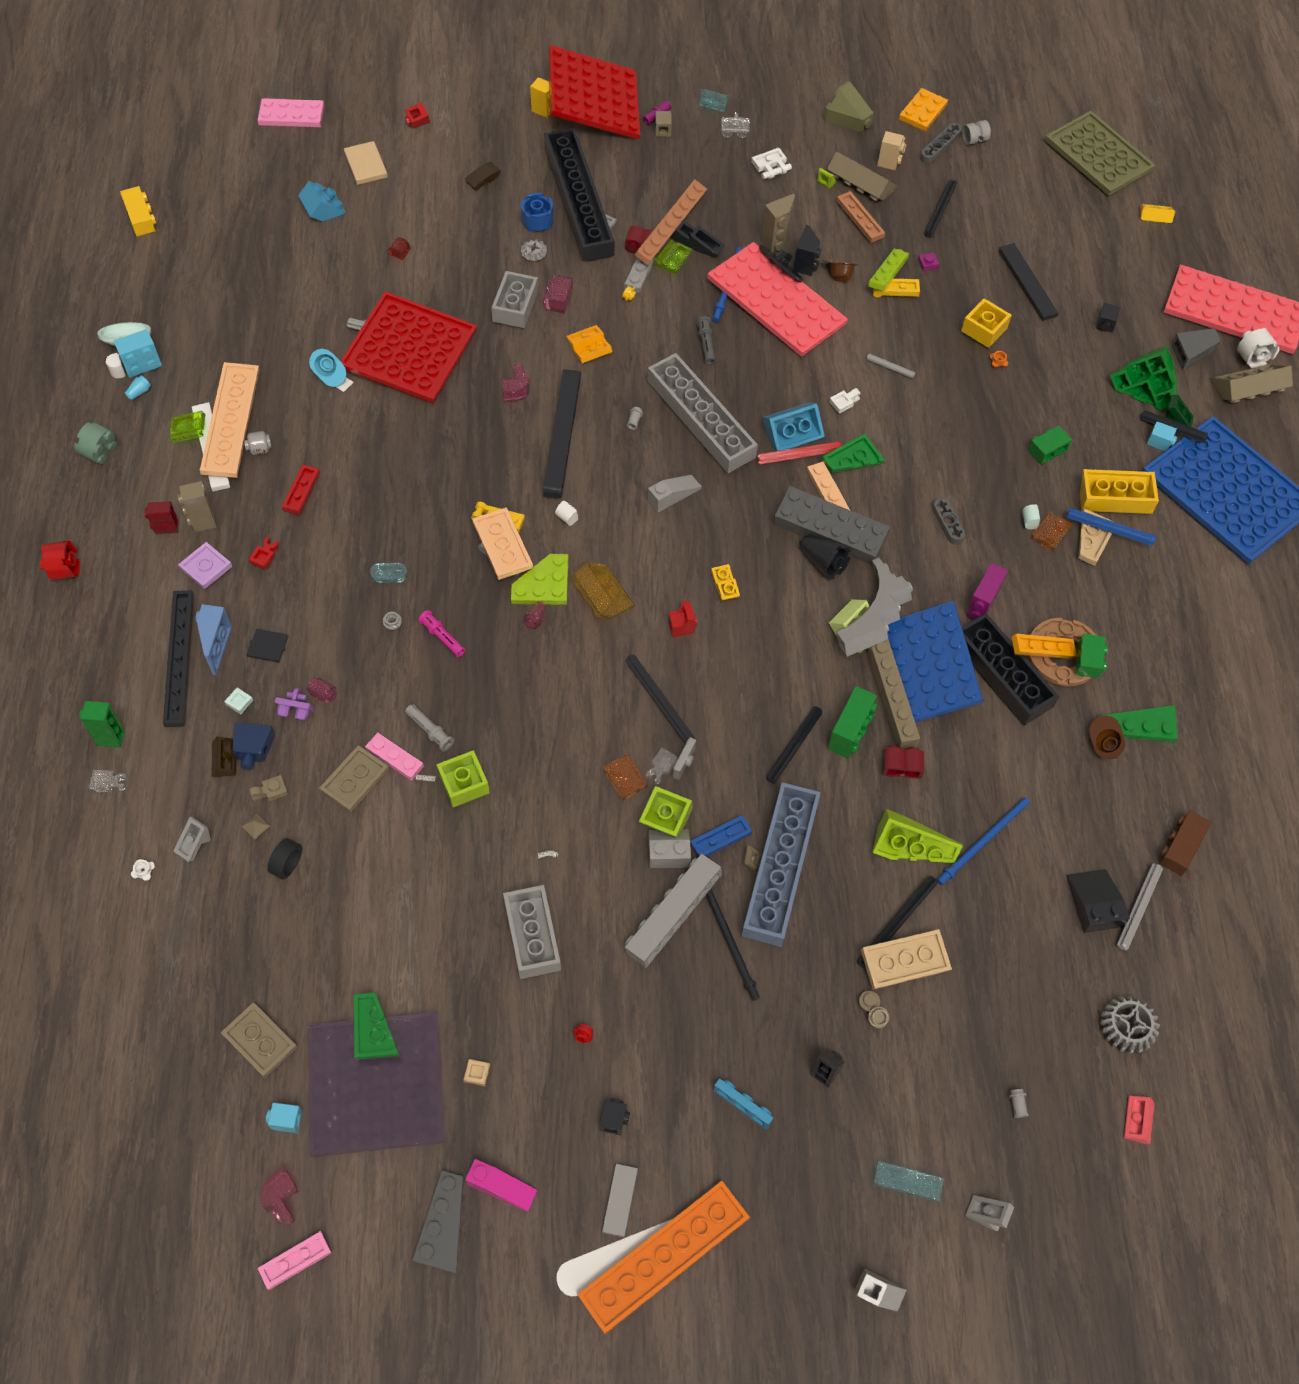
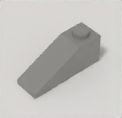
[648,475,702,513]

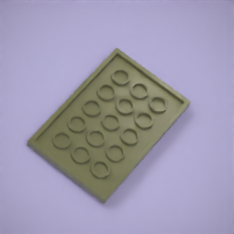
[1045,111,1155,196]

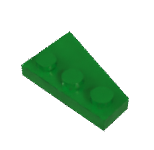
[354,993,399,1060]

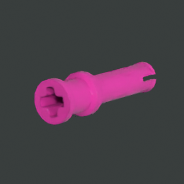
[418,610,466,658]

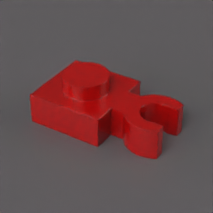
[248,537,279,570]

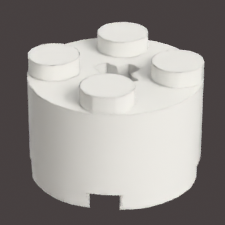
[1237,328,1279,368]

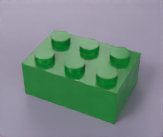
[828,686,878,759]

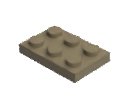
[319,745,389,813]
[221,1002,298,1078]

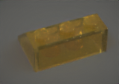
[572,562,635,619]

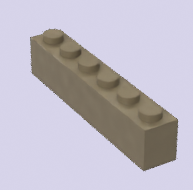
[867,640,920,749]

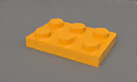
[899,88,948,132]

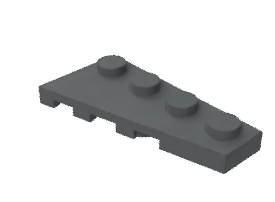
[412,1171,464,1275]

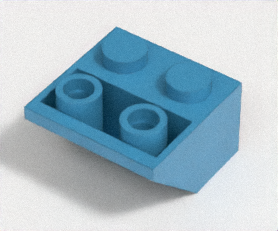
[298,181,346,221]

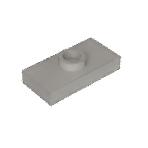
[672,737,696,780]

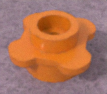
[990,351,1008,367]

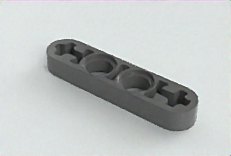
[920,123,962,164]

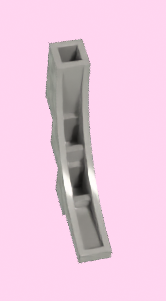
[837,558,913,657]

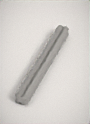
[1116,863,1163,951]

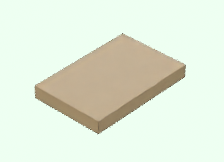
[344,141,388,185]

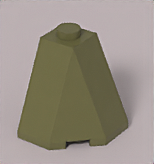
[824,81,873,132]

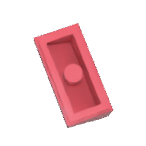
[1124,1095,1154,1144]

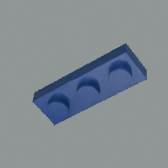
[690,815,752,857]

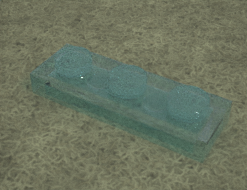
[873,1161,944,1202]

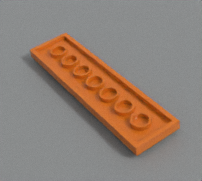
[577,1181,750,1335]

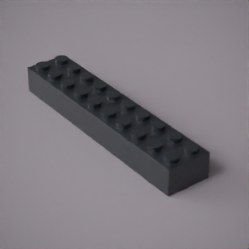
[544,128,615,261]

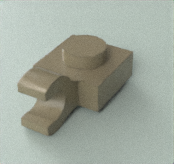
[249,775,288,802]

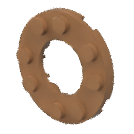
[1027,618,1096,686]

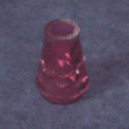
[524,602,546,629]

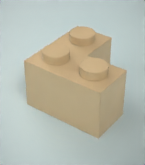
[877,131,907,170]

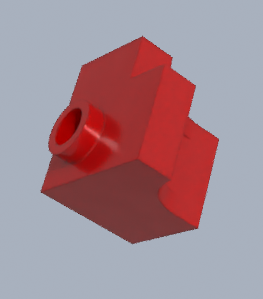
[668,600,697,638]

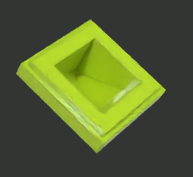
[817,168,836,188]

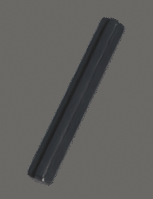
[1141,411,1208,443]

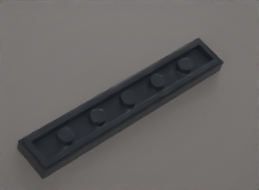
[999,243,1058,321]

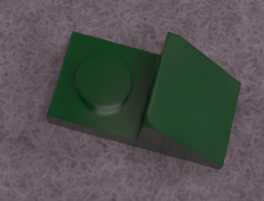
[1165,394,1194,427]

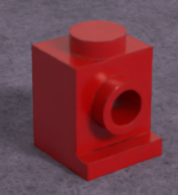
[404,102,430,129]

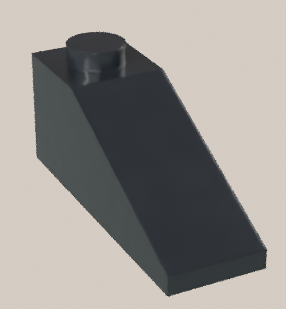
[810,1049,845,1088]

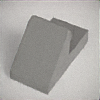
[174,816,211,862]
[965,1195,1014,1231]

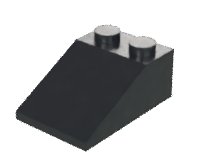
[1067,869,1130,933]

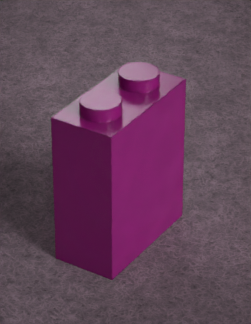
[966,563,1008,620]

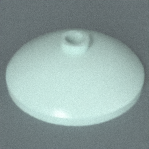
[97,322,151,347]

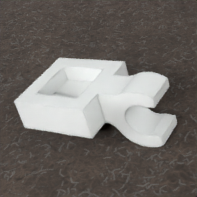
[829,388,861,414]

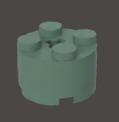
[74,421,117,464]

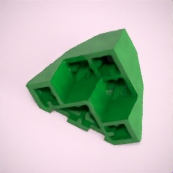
[1110,345,1178,410]

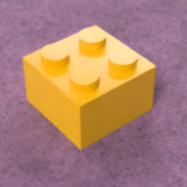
[961,299,1012,348]

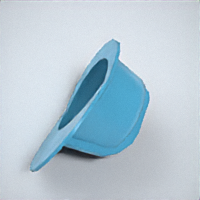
[309,349,346,387]

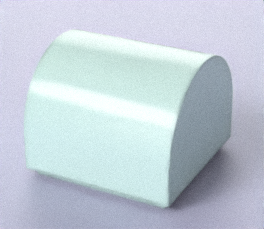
[1022,504,1040,529]

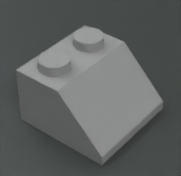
[648,829,691,868]

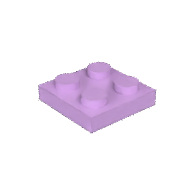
[178,542,233,590]

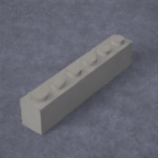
[625,854,722,968]

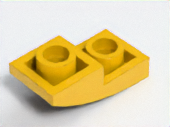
[711,564,740,601]

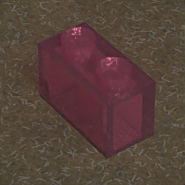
[543,274,573,314]

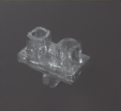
[721,113,750,137]

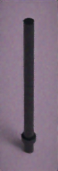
[706,889,760,1001]

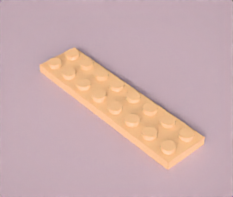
[200,362,259,478]

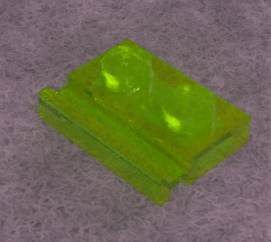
[655,239,692,274]
[169,411,206,443]

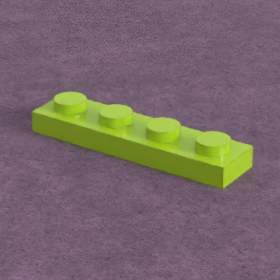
[868,249,909,291]

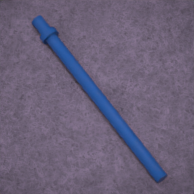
[937,797,1030,885]

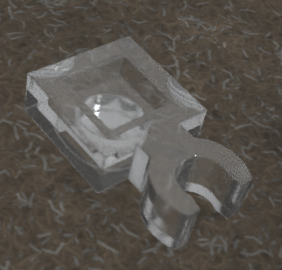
[646,747,678,784]
[89,770,128,792]

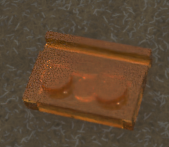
[1031,511,1073,552]
[603,754,648,800]

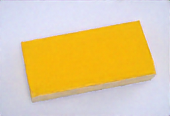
[1140,204,1175,223]

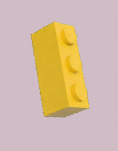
[120,186,156,237]

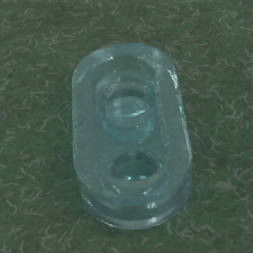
[370,563,408,583]

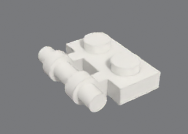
[751,148,792,179]

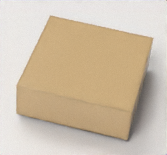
[464,1059,490,1086]

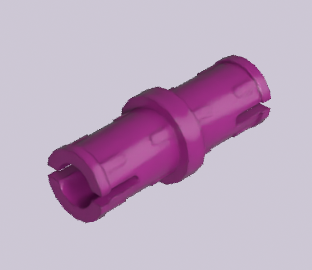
[643,100,672,125]

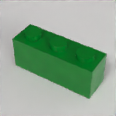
[79,701,125,748]

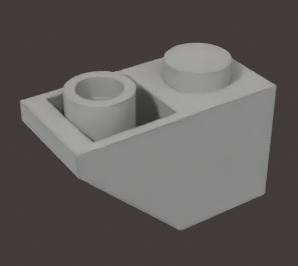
[855,1268,907,1311]

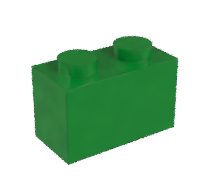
[1028,426,1072,465]
[1076,633,1108,679]

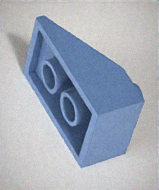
[196,604,232,675]

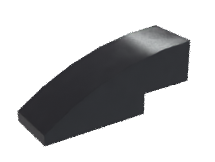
[672,220,725,257]

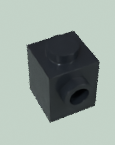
[600,1099,630,1136]

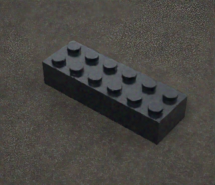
[962,613,1059,726]

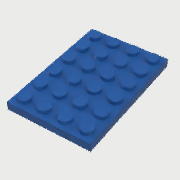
[887,600,984,723]

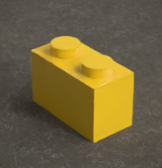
[530,77,550,118]

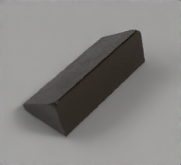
[212,736,236,777]

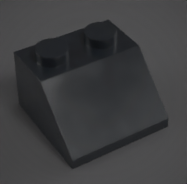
[793,225,822,276]

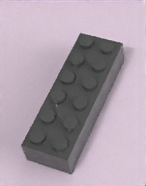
[774,486,890,565]

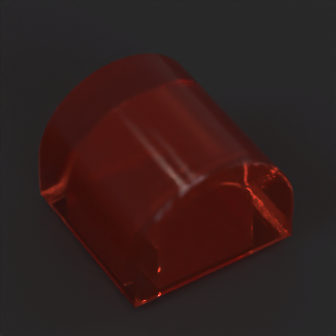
[388,237,411,260]

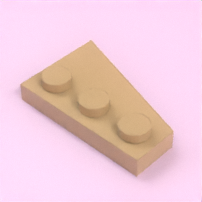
[1078,508,1114,566]

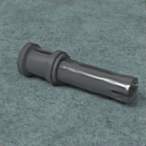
[696,316,716,365]

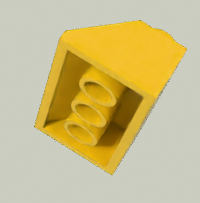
[1080,469,1159,514]

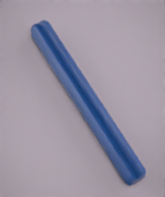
[1067,508,1156,546]

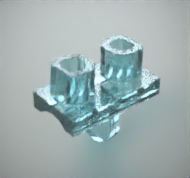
[699,88,728,112]

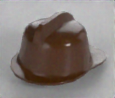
[821,260,858,281]
[1089,715,1125,759]

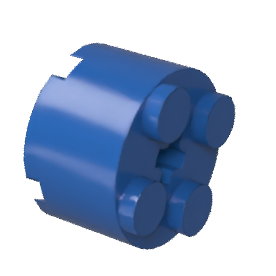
[521,193,554,232]

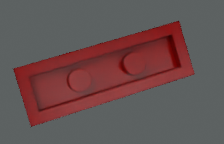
[282,464,320,515]

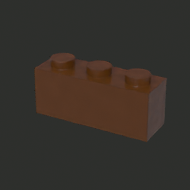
[1159,810,1212,876]

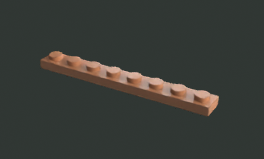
[635,179,707,265]

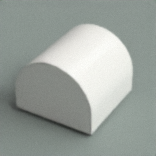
[106,353,125,378]
[555,500,578,525]

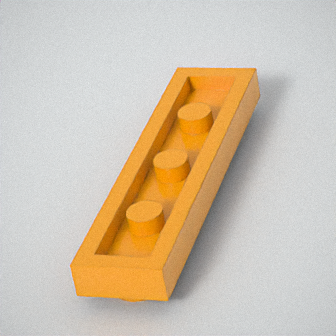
[1011,634,1077,659]

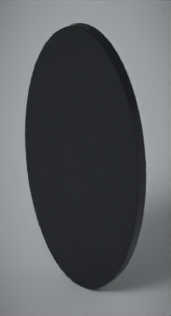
[759,245,803,282]

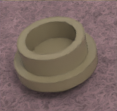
[859,991,880,1012]
[868,1006,889,1028]

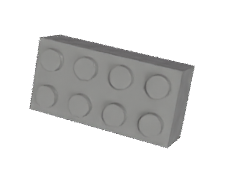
[503,885,561,979]

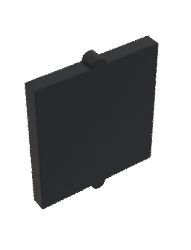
[247,629,289,663]

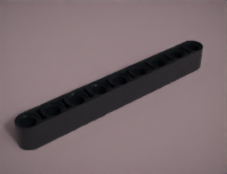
[543,369,581,498]

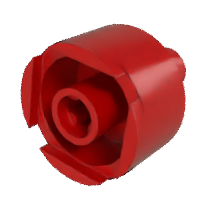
[40,541,80,581]

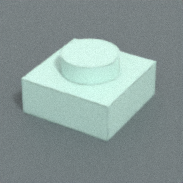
[224,688,253,715]

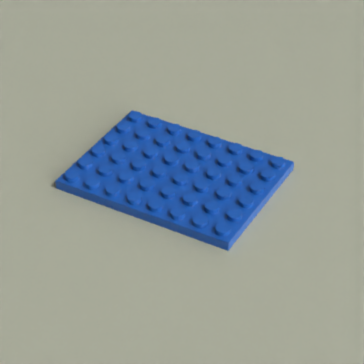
[1142,416,1299,564]

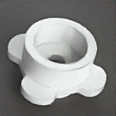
[131,859,155,881]

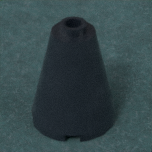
[800,534,851,579]

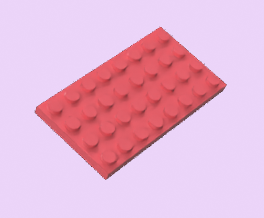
[707,242,848,357]
[1163,265,1299,354]

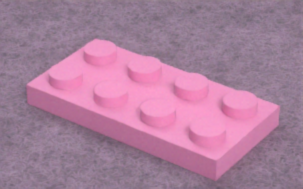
[258,98,325,127]

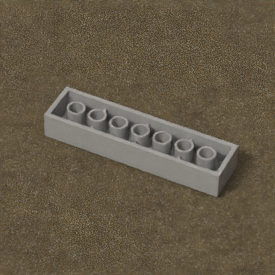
[647,353,758,473]

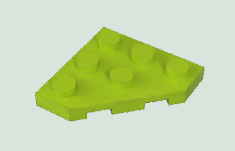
[511,554,568,605]

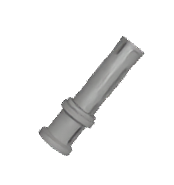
[405,704,455,752]

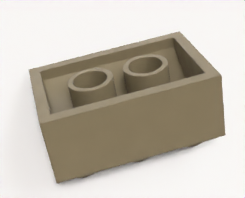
[761,194,795,252]

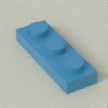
[713,1079,773,1130]

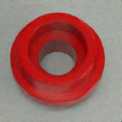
[572,1024,593,1043]

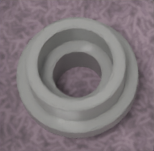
[383,612,402,630]

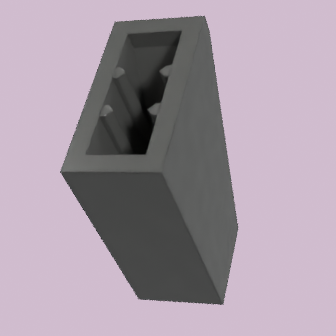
[1172,328,1221,370]

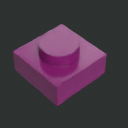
[918,252,939,271]

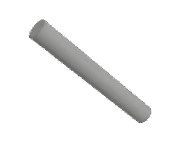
[867,353,916,379]

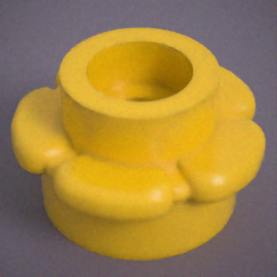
[622,286,636,302]

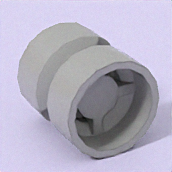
[962,120,991,145]

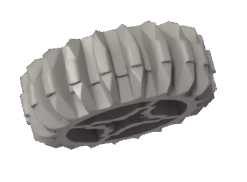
[1100,995,1160,1054]

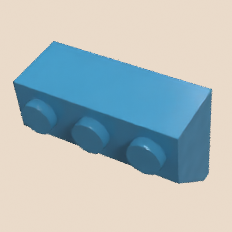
[762,402,825,451]

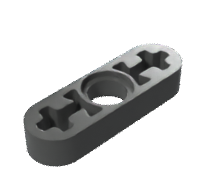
[933,498,965,545]

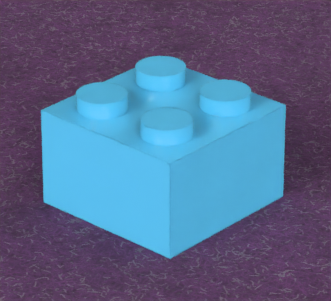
[114,329,162,378]

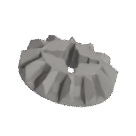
[521,239,547,261]

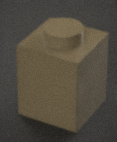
[655,111,672,137]

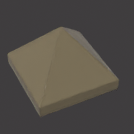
[241,813,270,840]
[742,845,761,872]

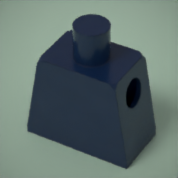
[233,723,275,770]

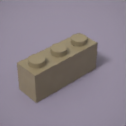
[178,481,217,532]

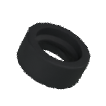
[267,838,302,879]

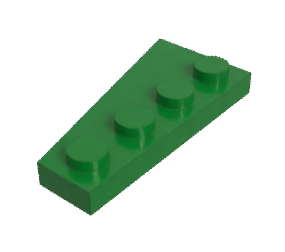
[1099,705,1178,742]

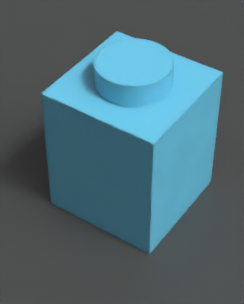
[1147,422,1177,451]
[266,1103,303,1133]

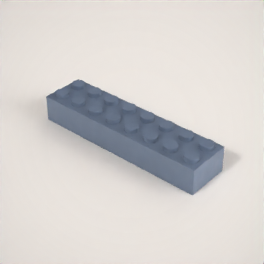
[742,782,821,947]

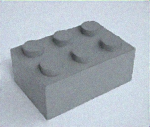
[491,271,539,328]

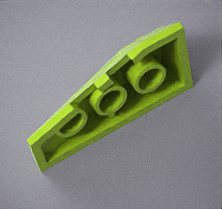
[872,809,963,863]

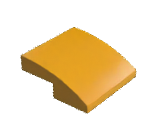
[566,325,612,363]

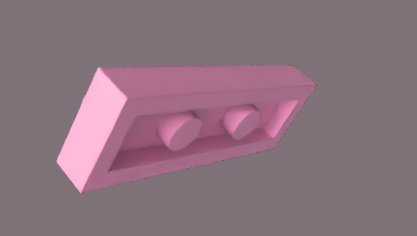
[365,732,424,781]
[258,1231,332,1290]

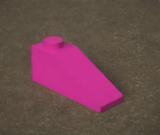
[465,1159,537,1212]

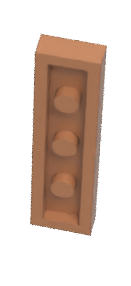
[837,191,885,243]

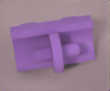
[275,688,315,721]

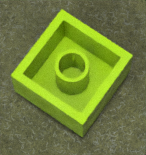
[436,750,490,807]

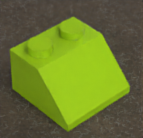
[639,786,693,837]

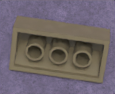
[827,151,898,201]
[1211,363,1293,403]

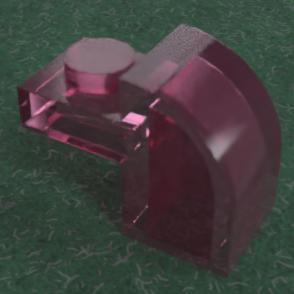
[502,363,530,403]
[260,1168,299,1226]

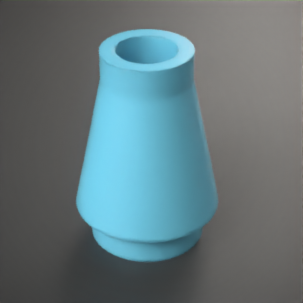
[124,375,151,401]

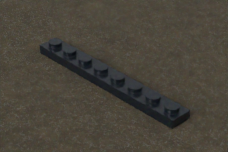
[163,590,194,727]

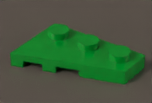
[821,434,885,473]

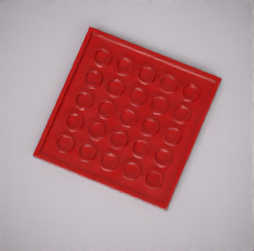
[548,45,640,139]
[341,291,477,403]

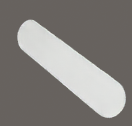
[557,1219,672,1296]

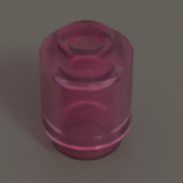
[307,677,337,703]

